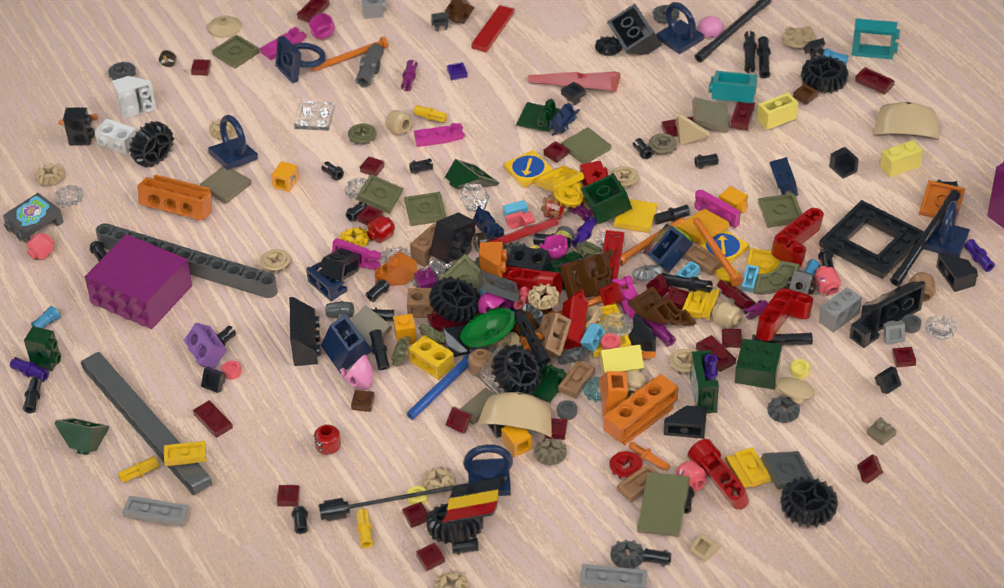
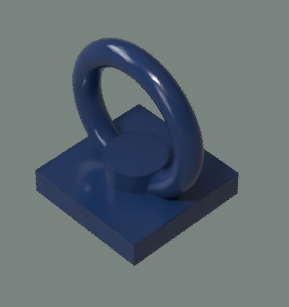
[656,2,704,55]
[275,36,326,83]
[208,115,258,170]
[924,201,970,257]
[463,444,513,496]

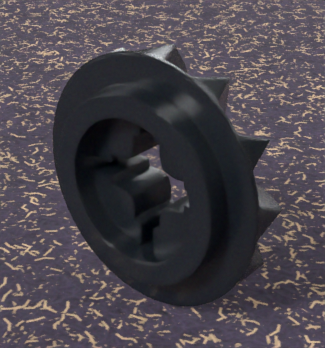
[595,35,622,55]

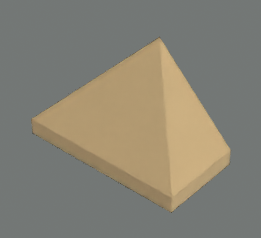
[675,114,710,145]

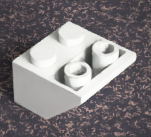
[112,76,157,119]

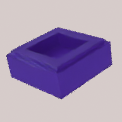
[447,62,468,81]

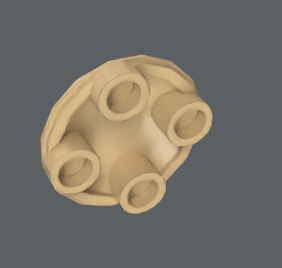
[782,26,816,48]
[775,377,815,403]

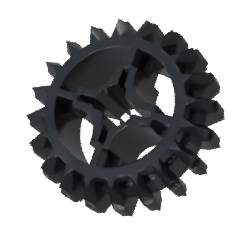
[801,55,848,94]
[129,121,175,168]
[429,276,481,324]
[490,344,543,395]
[780,476,838,529]
[426,503,484,544]

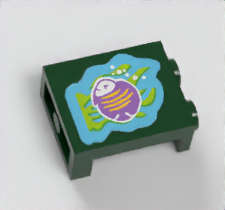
[690,350,719,414]

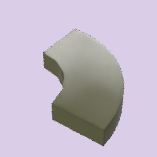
[754,261,800,295]

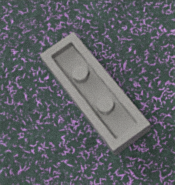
[122,496,190,527]
[580,564,647,588]

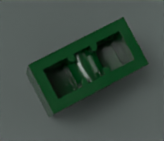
[24,326,61,371]

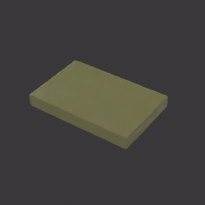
[637,472,690,537]

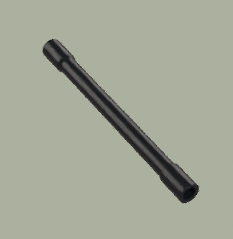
[695,0,772,63]
[890,190,961,286]

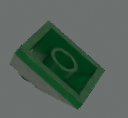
[445,159,500,189]
[55,418,109,455]

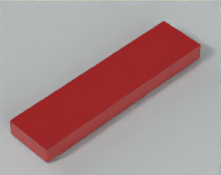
[471,5,514,53]
[487,218,559,244]

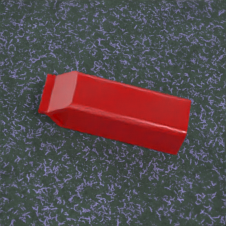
[561,289,588,350]

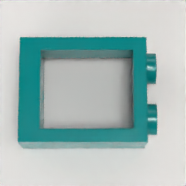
[851,18,900,60]
[709,71,758,103]

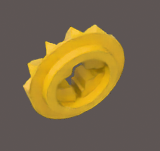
[553,187,583,208]
[339,227,369,247]

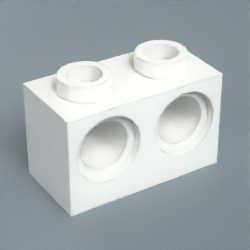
[95,119,137,154]

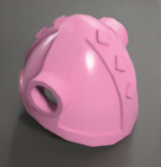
[340,355,373,390]

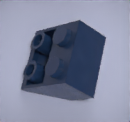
[642,224,693,273]
[321,314,372,374]

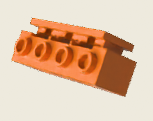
[137,174,212,221]
[603,374,678,445]

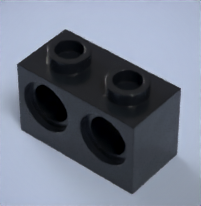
[63,107,95,146]
[506,245,552,271]
[320,248,361,281]

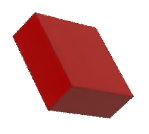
[600,282,623,306]

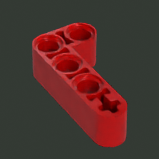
[771,208,824,268]
[756,288,813,341]

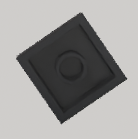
[429,212,476,264]

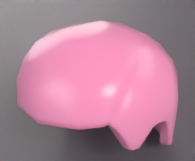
[697,16,724,39]

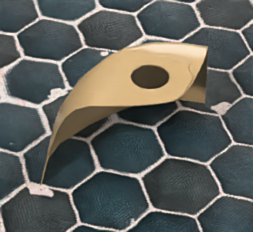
[873,102,940,140]
[477,392,552,438]

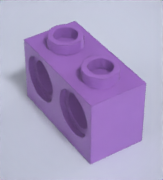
[184,323,227,368]

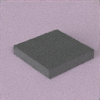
[478,271,520,302]
[761,451,814,489]

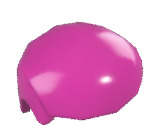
[309,13,335,40]
[540,235,568,260]
[478,292,508,314]

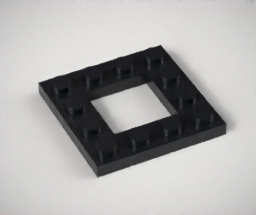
[819,200,924,279]

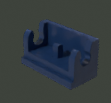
[769,157,798,196]
[306,262,347,301]

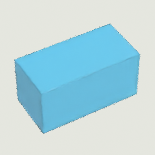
[503,200,528,217]
[676,261,700,278]
[742,264,759,293]
[580,323,605,351]

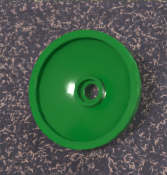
[460,308,516,348]

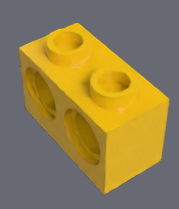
[408,335,454,380]

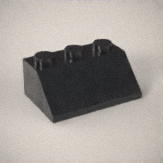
[607,3,662,54]
[861,281,926,332]
[289,297,321,366]

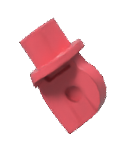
[505,211,534,229]
[513,287,530,310]

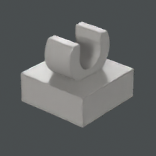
[883,320,905,345]

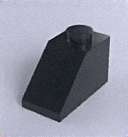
[936,253,978,292]
[664,405,707,439]

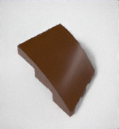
[560,249,614,299]
[627,287,696,326]

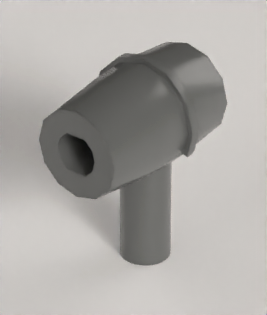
[325,301,354,320]

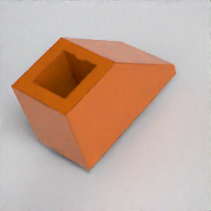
[479,242,507,277]
[375,251,417,286]
[599,371,628,416]

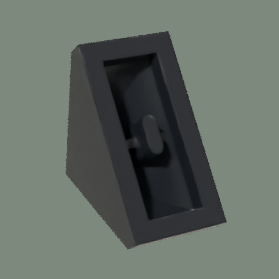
[628,313,656,352]
[443,325,470,357]

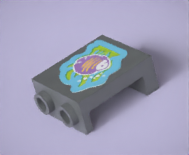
[3,193,64,244]

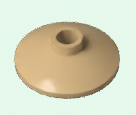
[208,15,241,38]

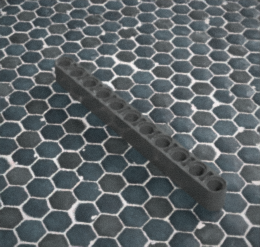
[96,223,278,298]
[80,352,212,495]

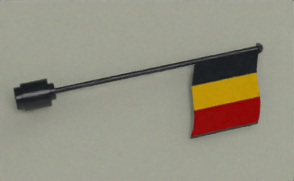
[319,474,508,525]

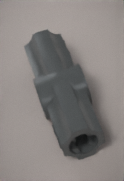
[356,43,384,88]

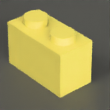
[757,92,798,130]
[880,140,923,178]
[599,345,644,375]

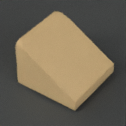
[689,532,721,562]

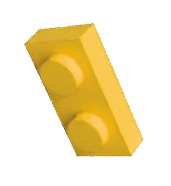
[164,441,207,466]

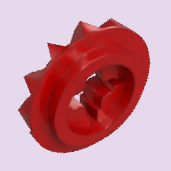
[609,451,643,479]

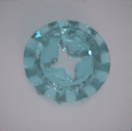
[584,376,601,403]

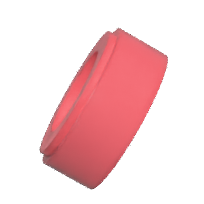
[601,333,621,350]
[221,360,242,380]

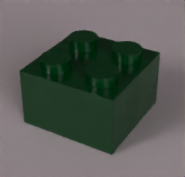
[581,173,632,224]
[735,338,782,390]

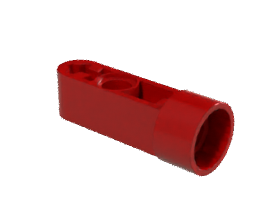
[502,266,563,297]
[687,439,749,510]

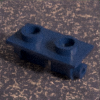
[549,103,580,136]
[473,206,504,240]

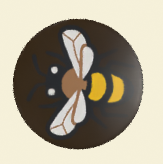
[158,50,177,67]
[473,232,487,252]

